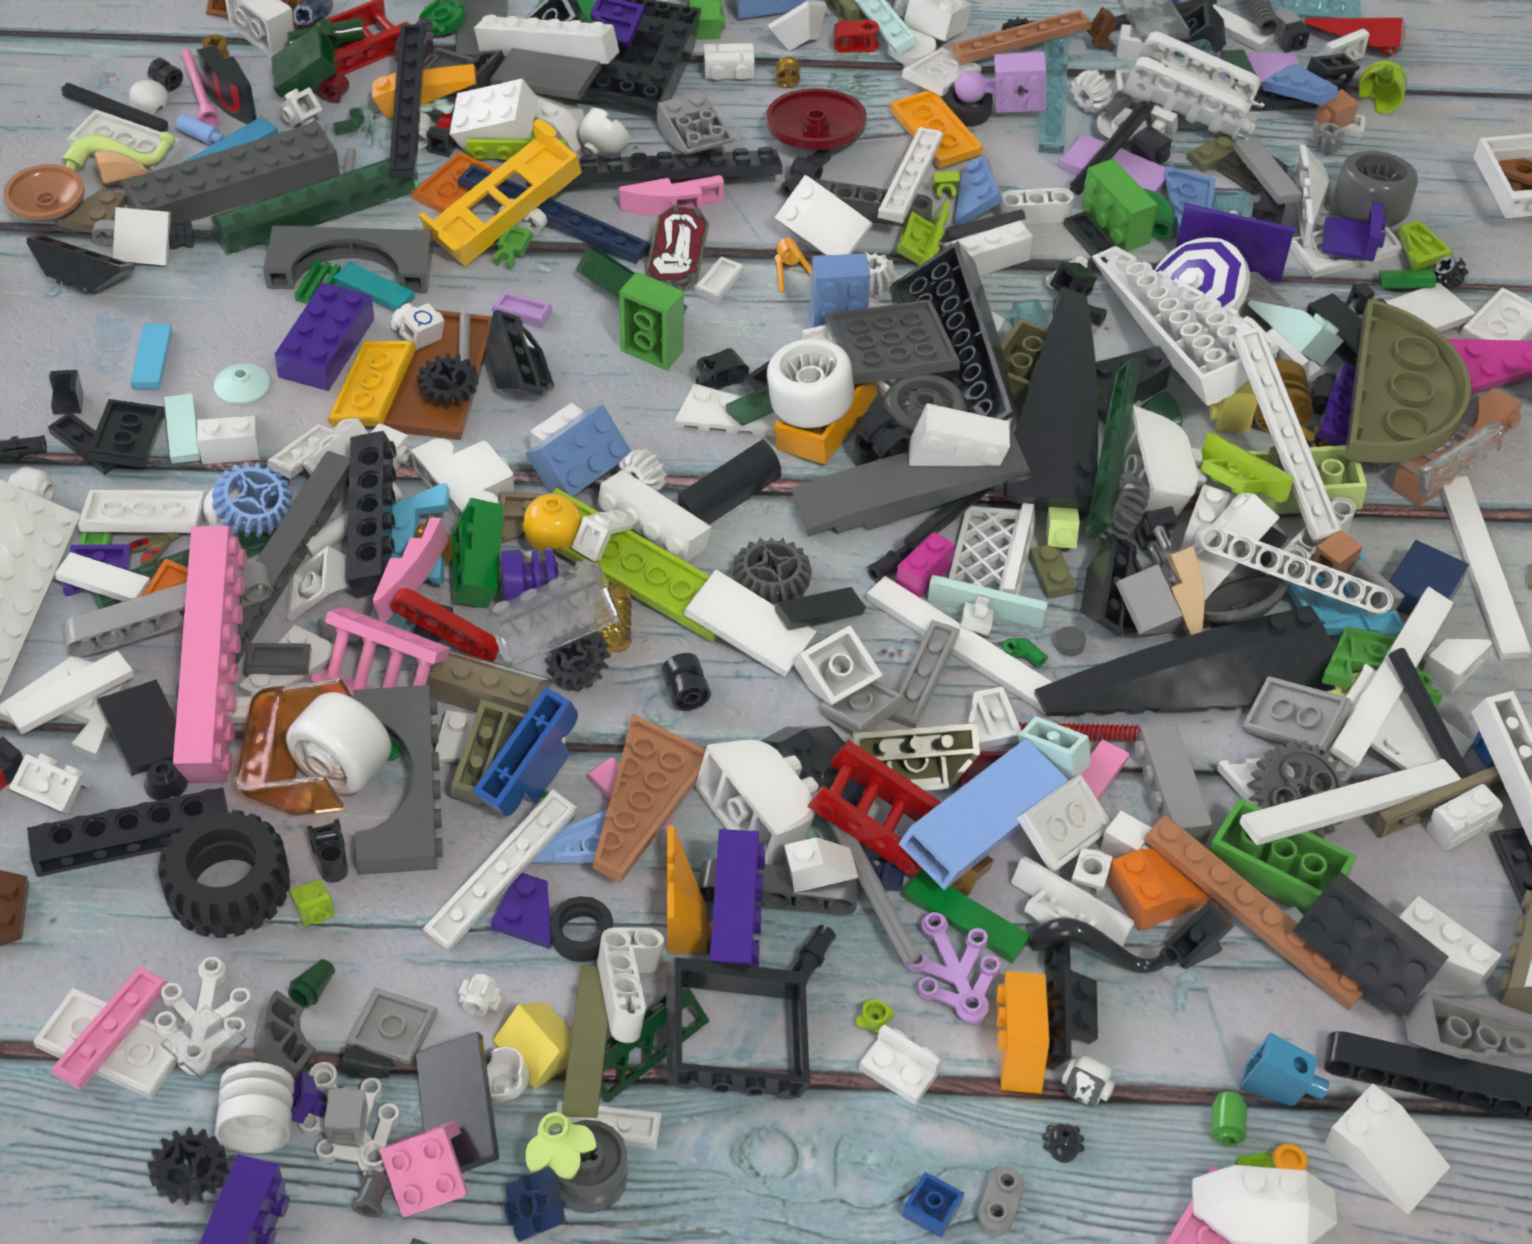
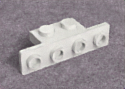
[1011,856,1134,947]

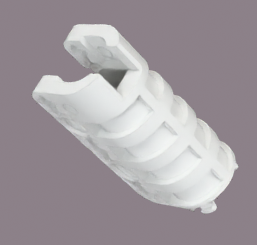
[1123,32,1265,142]

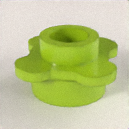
[856,999,894,1035]

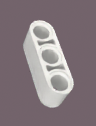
[998,188,1074,225]

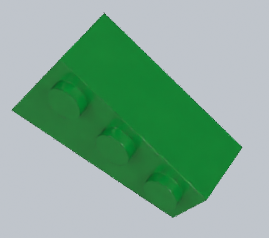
[450,497,504,609]

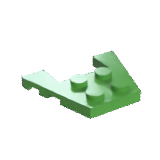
[1322,626,1443,706]

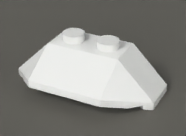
[532,93,584,155]
[1181,484,1237,549]
[1192,1165,1337,1244]

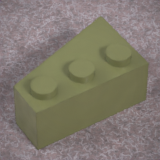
[450,699,526,806]

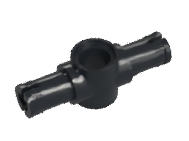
[780,149,832,198]

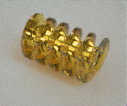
[594,584,632,652]

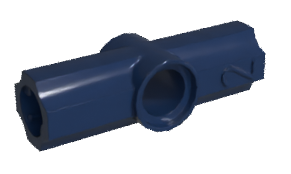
[293,0,334,26]

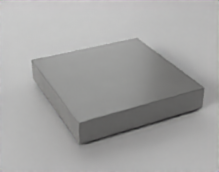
[819,681,906,733]
[346,987,438,1070]

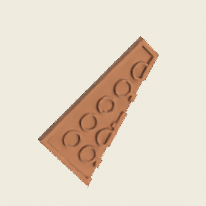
[592,714,706,883]

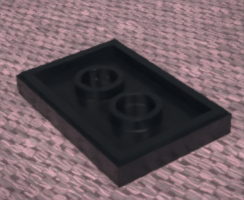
[87,399,165,468]
[97,679,176,776]

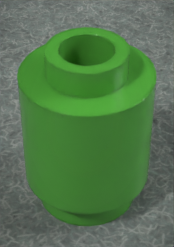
[1211,1092,1247,1147]

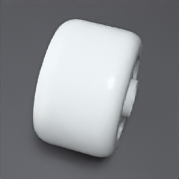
[767,338,854,428]
[286,692,391,794]

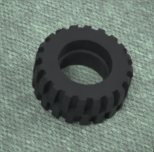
[158,809,291,938]

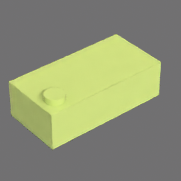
[1248,445,1367,515]

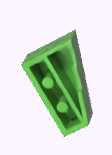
[686,0,725,40]

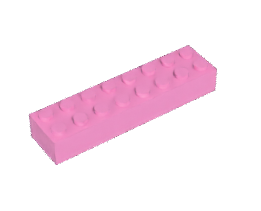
[173,526,247,783]

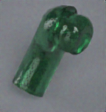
[333,107,365,135]

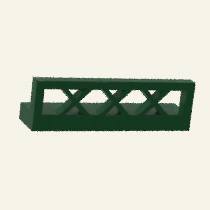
[600,987,710,1103]

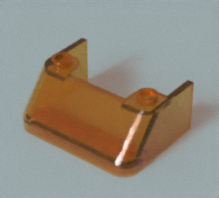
[235,678,353,815]

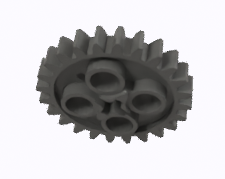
[1248,740,1350,839]

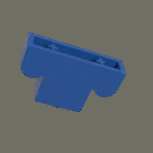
[472,687,578,817]

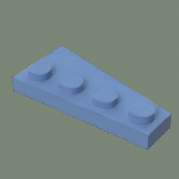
[1164,166,1216,238]

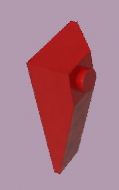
[1304,18,1406,55]

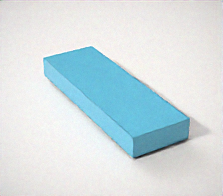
[131,324,172,389]

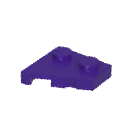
[590,0,645,49]
[491,873,552,949]

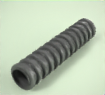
[1245,0,1280,35]

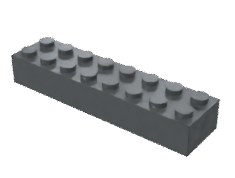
[122,122,340,223]

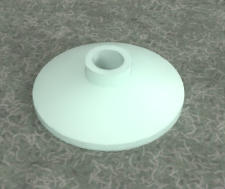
[214,363,270,405]

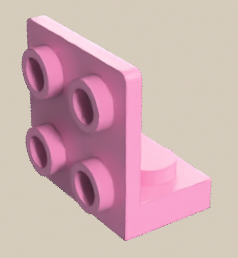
[379,1120,468,1217]

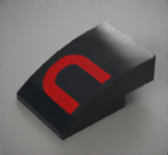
[197,45,257,124]

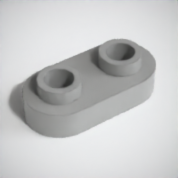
[977,1167,1024,1236]

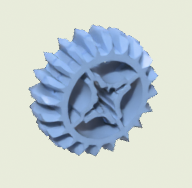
[212,461,293,539]

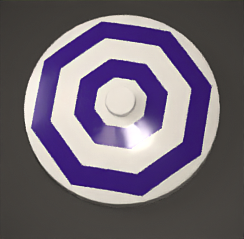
[1155,238,1250,311]

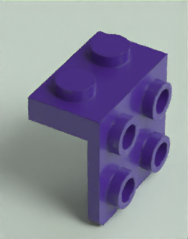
[1322,203,1387,262]

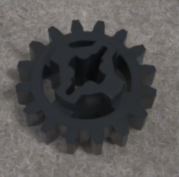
[417,353,479,408]
[544,625,611,691]
[148,1127,228,1205]

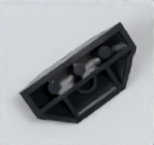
[26,235,135,293]
[485,309,555,395]
[1080,533,1142,637]
[761,726,864,807]

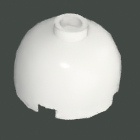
[579,108,630,157]

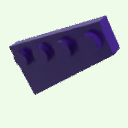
[1315,362,1356,446]

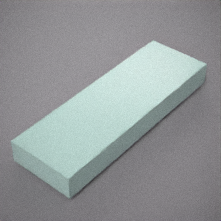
[164,393,201,464]

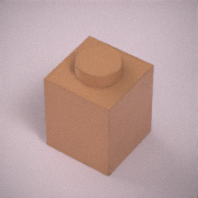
[1315,89,1359,128]
[1313,530,1362,577]

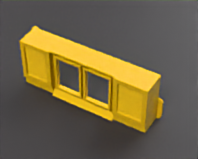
[419,119,581,267]

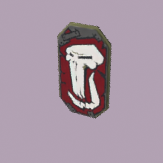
[645,205,709,291]

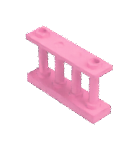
[310,607,450,696]

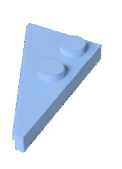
[531,809,607,863]

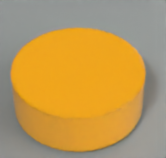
[1271,1144,1308,1171]

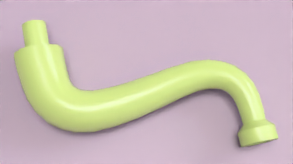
[62,132,176,171]

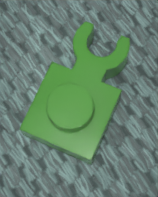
[493,226,533,270]

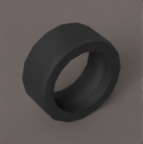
[946,85,993,126]
[550,896,614,962]

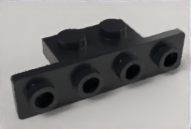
[1043,941,1098,1070]

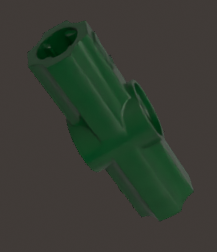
[287,18,365,50]

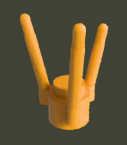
[774,237,812,292]

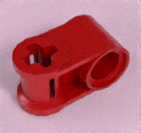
[833,20,879,53]

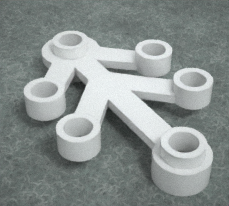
[155,957,251,1075]
[299,1062,400,1173]

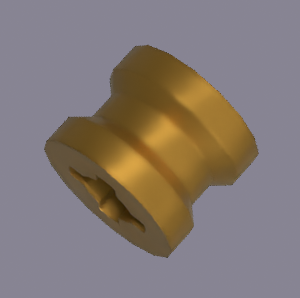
[202,34,229,59]
[776,56,800,88]

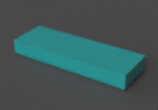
[333,262,415,312]

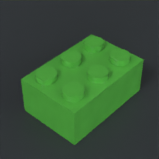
[1081,158,1158,252]
[619,272,684,371]

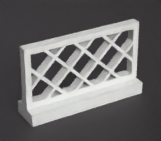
[949,503,1036,595]

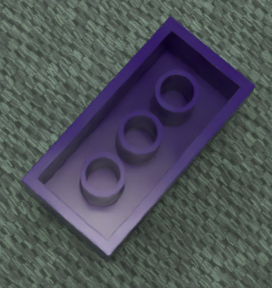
[274,282,375,391]
[710,829,766,967]
[199,1154,290,1244]

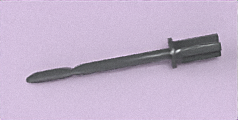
[1103,90,1133,120]

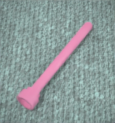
[182,49,220,126]

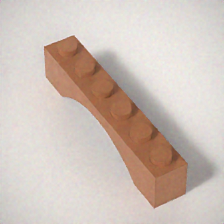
[1392,387,1522,507]

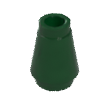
[288,959,335,1008]

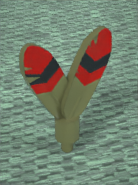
[128,533,181,564]

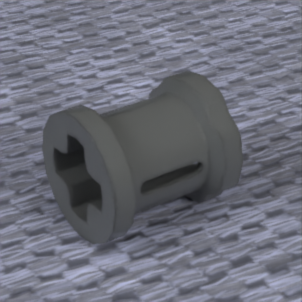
[351,1170,391,1218]

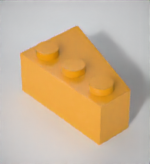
[996,971,1049,1094]

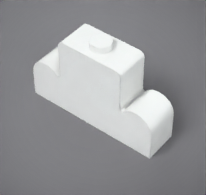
[411,439,514,522]

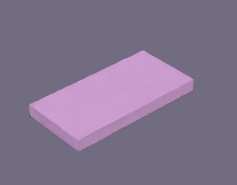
[1059,133,1166,193]

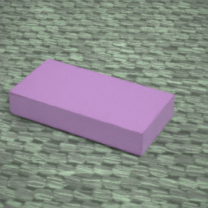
[492,291,552,328]

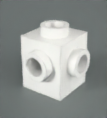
[279,87,323,127]

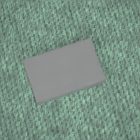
[1242,676,1353,754]

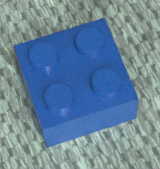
[903,1172,964,1238]

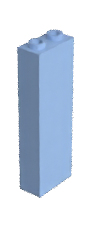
[899,738,1068,890]

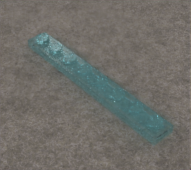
[1038,35,1069,154]

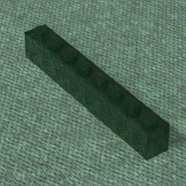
[211,158,419,255]

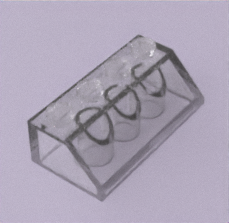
[488,562,620,669]

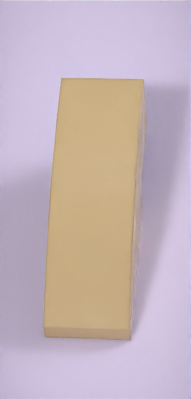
[1166,546,1205,636]

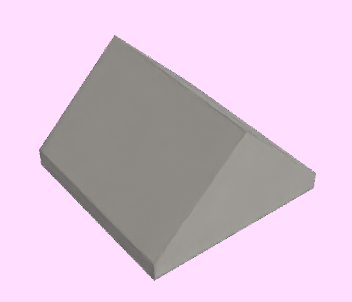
[1116,564,1183,635]

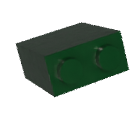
[271,26,337,99]

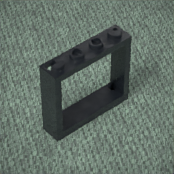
[666,957,810,1100]

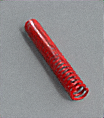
[1018,722,1141,742]

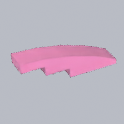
[372,518,448,622]

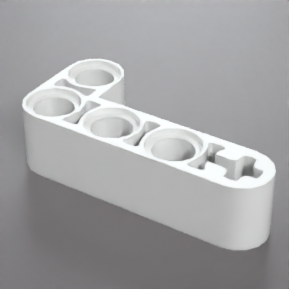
[597,928,664,1043]

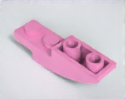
[619,175,724,216]

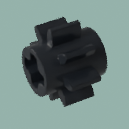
[1433,255,1469,289]

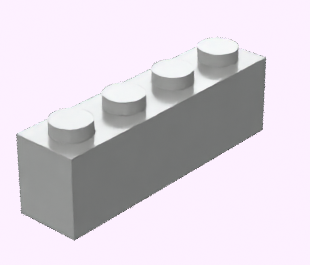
[1134,723,1212,843]

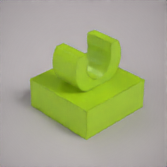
[930,171,960,200]

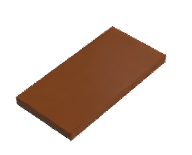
[383,307,492,440]

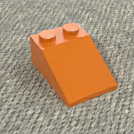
[1107,848,1216,931]

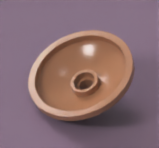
[3,164,85,221]

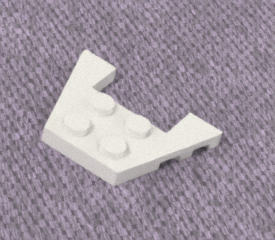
[0,656,127,761]

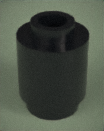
[1310,375,1335,415]

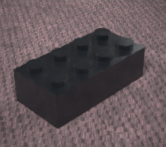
[1292,872,1449,1017]

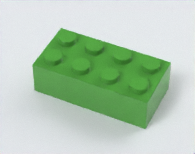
[1209,797,1357,914]

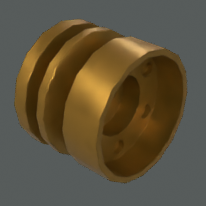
[1254,359,1313,432]

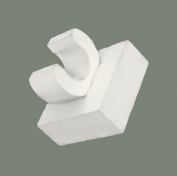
[1151,105,1178,136]
[960,596,994,635]

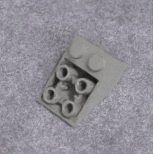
[657,91,734,155]

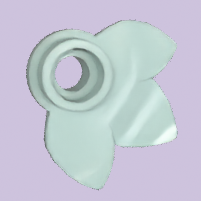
[421,97,455,115]

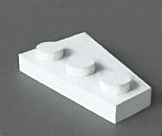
[239,625,345,699]

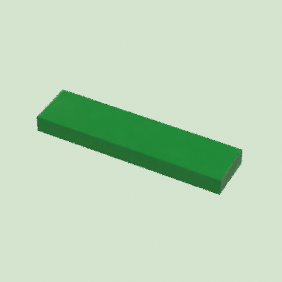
[903,870,1031,964]

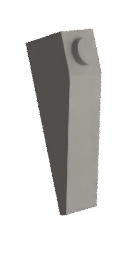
[1403,992,1532,1059]

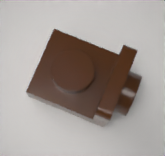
[1086,7,1119,50]

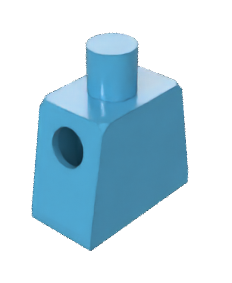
[1240,1033,1329,1106]

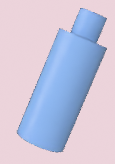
[176,114,225,145]

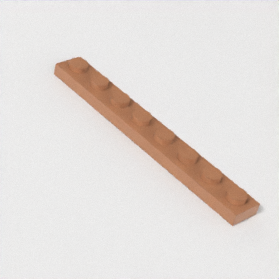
[1143,815,1366,1010]

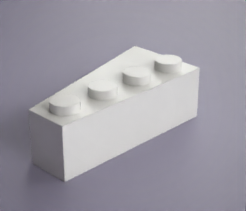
[1168,493,1279,601]

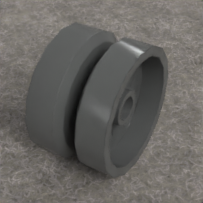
[549,1120,628,1214]

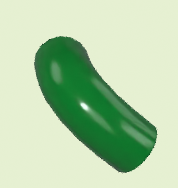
[1142,188,1175,239]

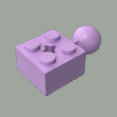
[955,52,1046,113]

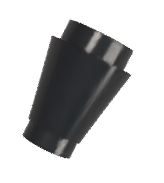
[340,1044,393,1079]

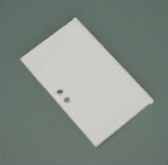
[1342,664,1473,770]

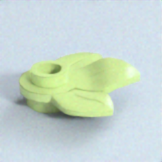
[526,1112,596,1180]

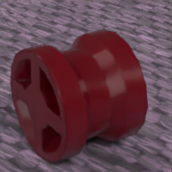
[318,72,350,103]

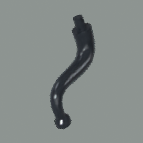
[1029,917,1180,973]

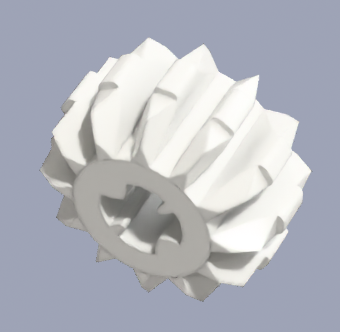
[1070,69,1113,113]
[865,252,895,295]
[618,449,667,491]

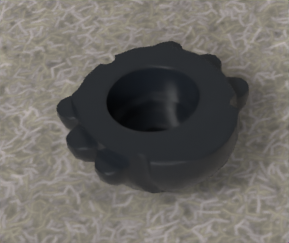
[1042,1123,1085,1163]

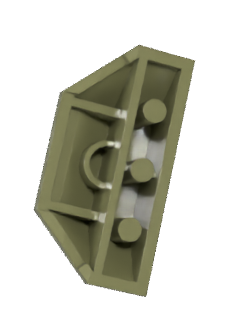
[852,723,980,791]

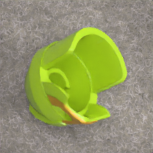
[1358,60,1407,114]

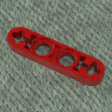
[391,588,501,661]

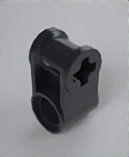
[696,348,750,390]
[307,819,348,883]

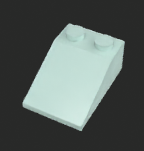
[1247,300,1344,365]

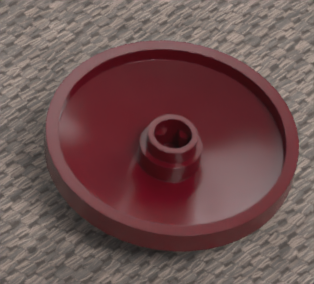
[766,88,867,150]

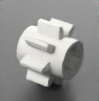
[458,974,502,1017]

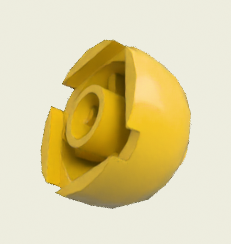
[523,493,582,551]

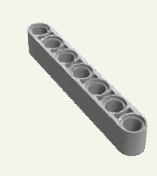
[63,562,272,658]

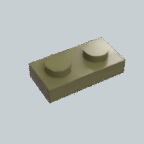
[1186,134,1238,173]
[1029,545,1076,599]

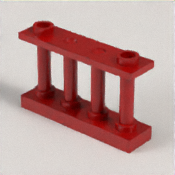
[303,0,409,75]
[807,739,942,878]

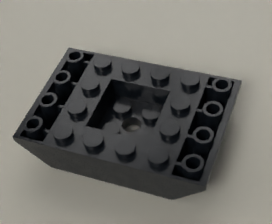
[584,0,701,109]

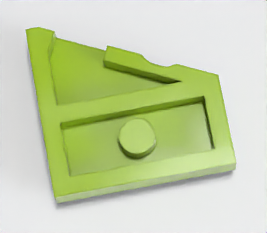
[1397,220,1453,270]

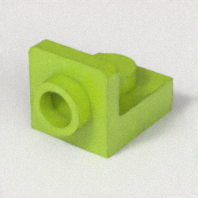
[290,878,335,927]

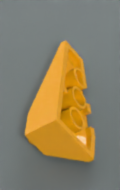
[372,64,476,119]
[667,826,713,953]

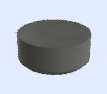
[1055,626,1086,656]

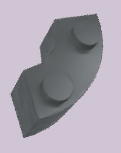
[255,990,316,1082]

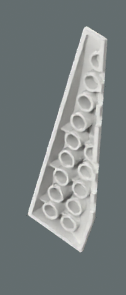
[1092,246,1279,406]

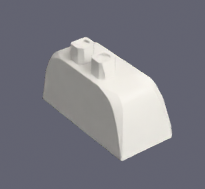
[1108,405,1208,523]
[695,740,819,865]

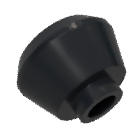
[144,760,188,800]

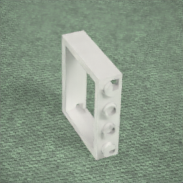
[1474,133,1532,218]

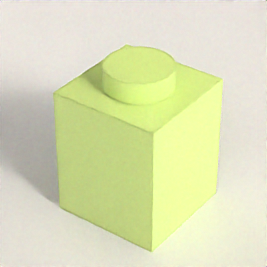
[1046,507,1080,549]

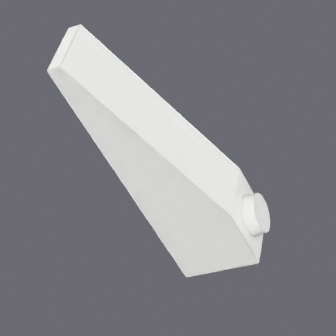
[1292,145,1332,246]

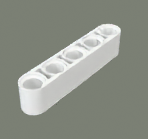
[1264,497,1356,598]

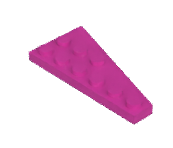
[1447,339,1532,394]

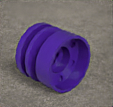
[501,547,560,613]

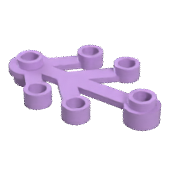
[907,912,1000,1024]

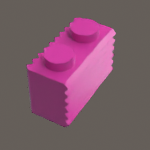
[895,532,954,598]

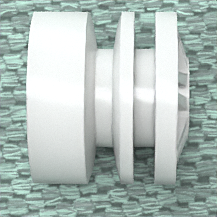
[215,1062,295,1154]

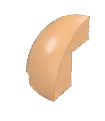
[94,151,150,187]

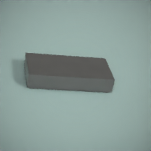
[246,643,312,674]

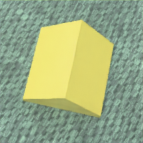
[493,1003,572,1091]

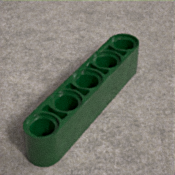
[576,246,688,313]

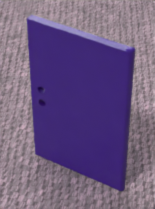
[1176,203,1296,281]

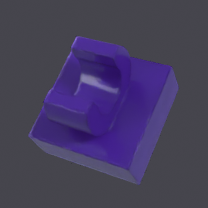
[291,1072,327,1124]

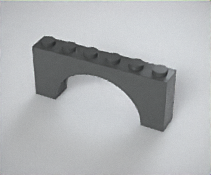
[264,226,433,293]
[353,685,443,875]

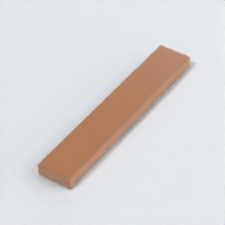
[951,10,1091,64]

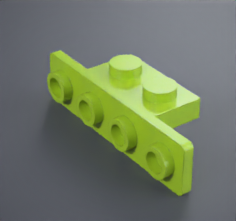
[466,129,568,160]
[896,200,951,267]
[1201,432,1294,503]

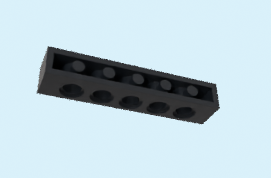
[346,430,397,596]
[27,787,229,877]

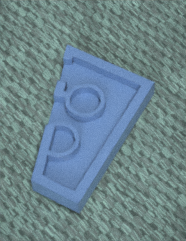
[1263,63,1338,105]
[955,155,1003,225]

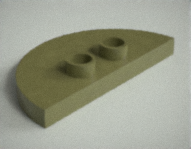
[1344,299,1471,463]

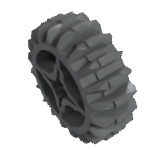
[1086,473,1150,547]
[732,536,812,606]

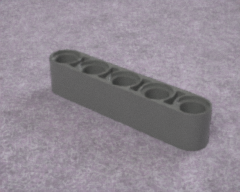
[814,179,933,227]
[698,859,859,915]

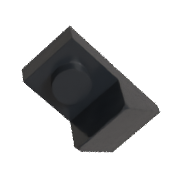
[1164,900,1234,969]

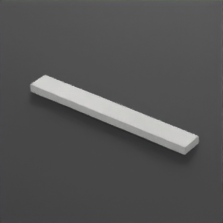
[1232,326,1342,543]
[1440,476,1532,660]
[866,576,1065,723]
[1329,586,1454,769]
[1239,759,1461,845]

